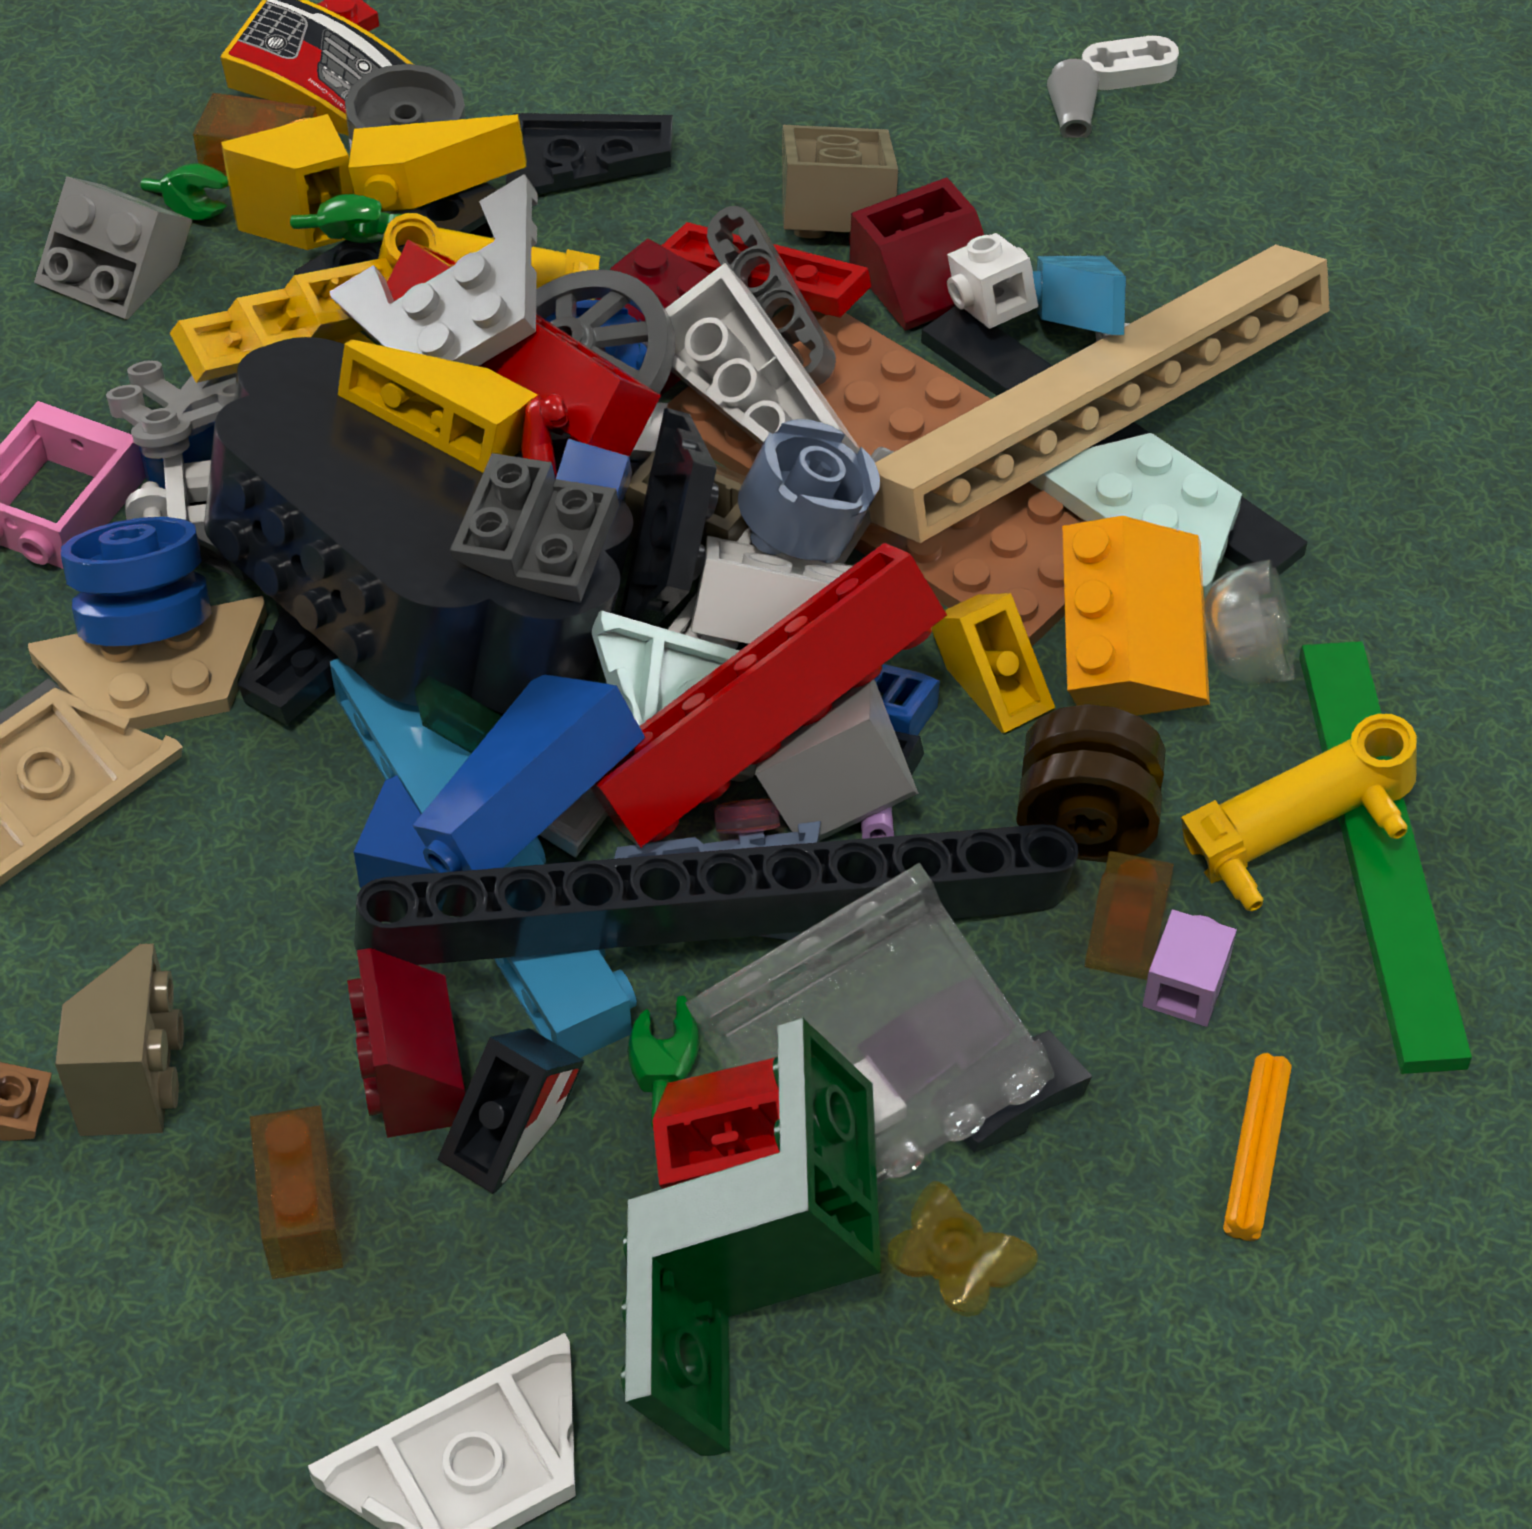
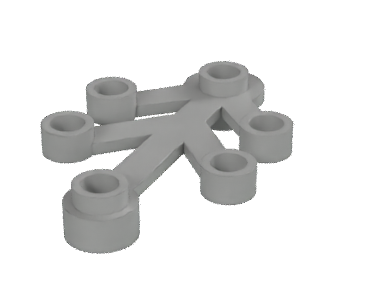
[106,361,237,459]

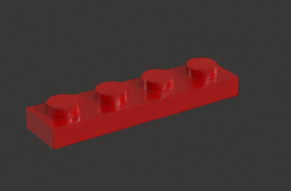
[661,222,871,318]

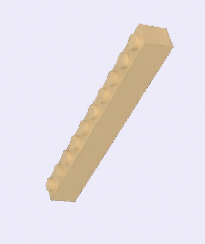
[869,244,1330,543]

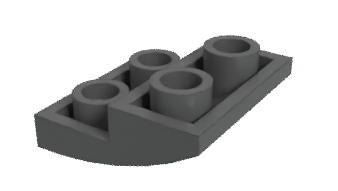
[450,453,619,603]

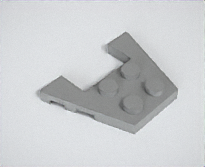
[329,174,538,366]

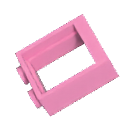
[0,401,146,569]

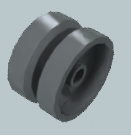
[345,64,466,152]

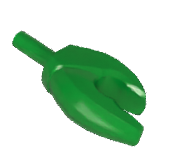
[140,163,229,220]
[290,194,401,243]
[627,996,699,1127]

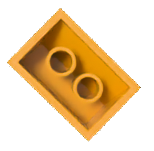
[1062,515,1210,716]

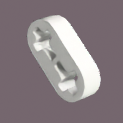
[1082,36,1179,90]

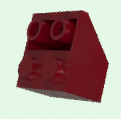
[849,177,984,331]
[347,948,465,1138]

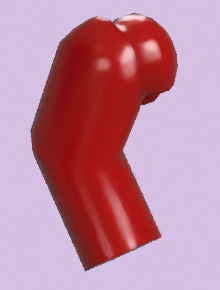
[521,394,568,478]

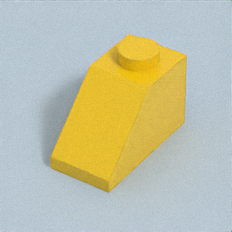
[931,593,1056,733]

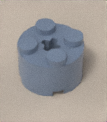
[738,419,880,563]

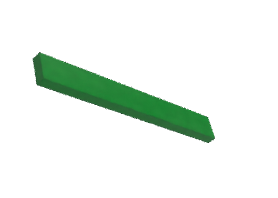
[1299,641,1472,1074]

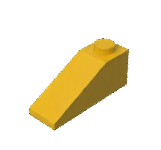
[348,114,527,212]
[337,340,537,473]

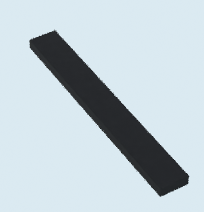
[921,306,1308,586]

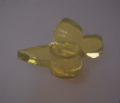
[887,1181,1038,1317]

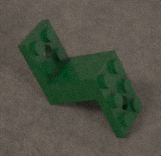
[621,1017,881,1456]

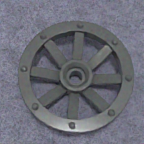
[536,270,675,451]

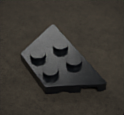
[619,408,719,626]

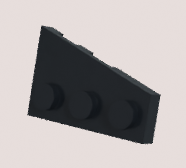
[506,113,673,194]

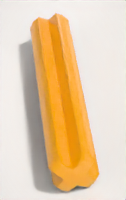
[1223,1053,1292,1241]

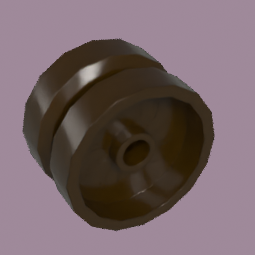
[1016,704,1166,863]

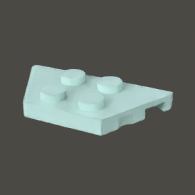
[1029,433,1242,601]
[591,611,756,782]

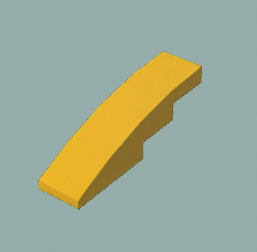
[170,257,393,383]

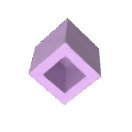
[1143,909,1237,1027]

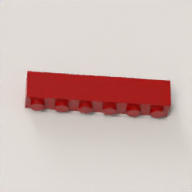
[387,240,661,457]
[590,543,947,848]

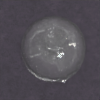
[1204,559,1297,686]

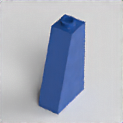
[413,675,645,873]

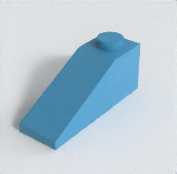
[1033,256,1126,335]

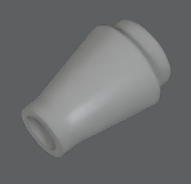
[1047,59,1099,138]

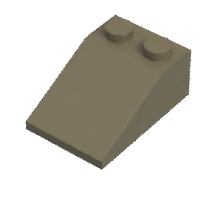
[782,125,898,238]

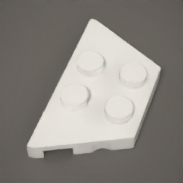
[308,1333,576,1529]

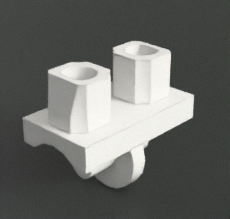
[125,453,211,523]

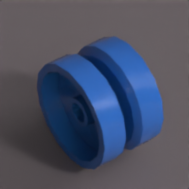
[61,517,212,646]

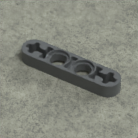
[707,206,836,386]

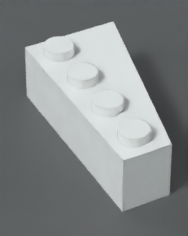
[642,263,860,454]

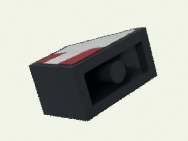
[437,1028,584,1194]

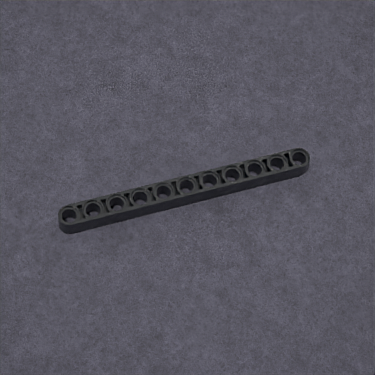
[354,824,1078,965]

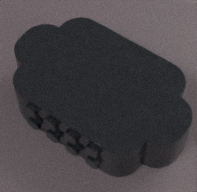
[204,337,633,714]

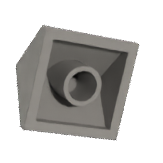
[755,680,919,841]

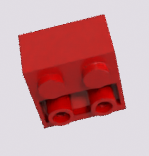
[652,1058,780,1189]

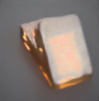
[1084,851,1174,980]

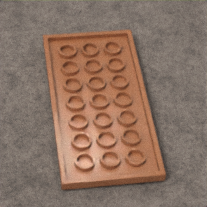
[667,304,1087,646]

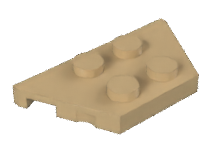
[28,596,267,730]
[0,687,183,886]

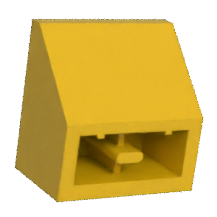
[221,114,354,250]

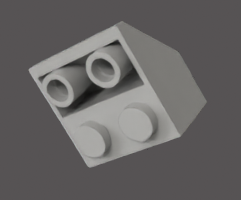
[34,176,193,319]

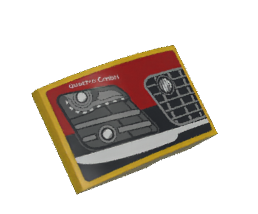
[220,0,414,136]

